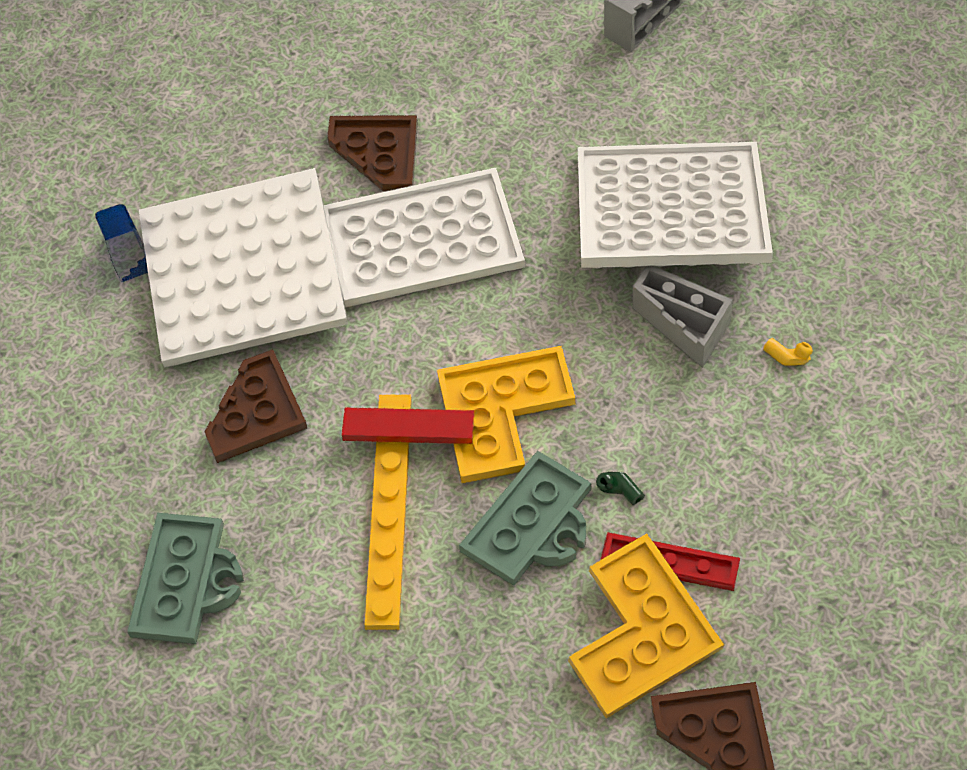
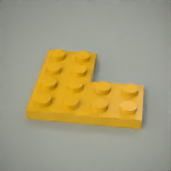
[437,346,576,483]
[568,534,724,719]

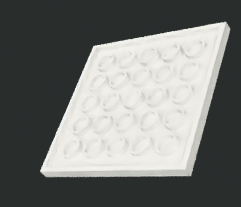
[578,142,773,268]
[139,168,348,368]

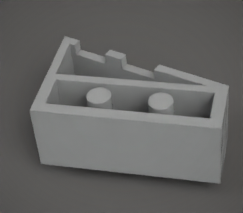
[603,0,683,52]
[633,266,733,368]

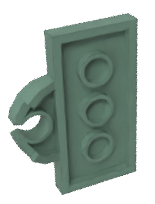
[459,450,592,586]
[127,512,244,644]

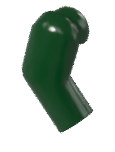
[596,472,645,505]

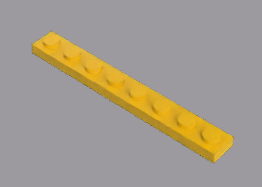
[365,394,412,630]

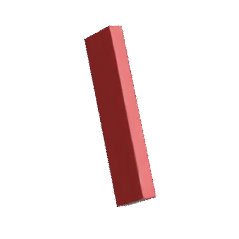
[342,407,475,444]
[601,532,740,591]

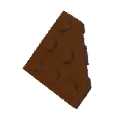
[327,115,418,192]
[204,349,307,463]
[650,682,775,770]

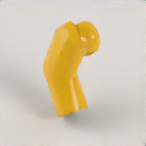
[763,338,813,366]

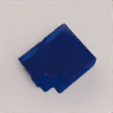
[95,204,148,282]

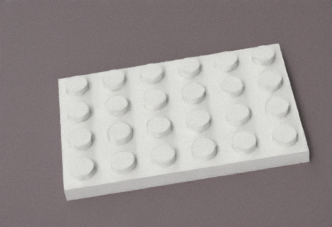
[324,168,525,308]

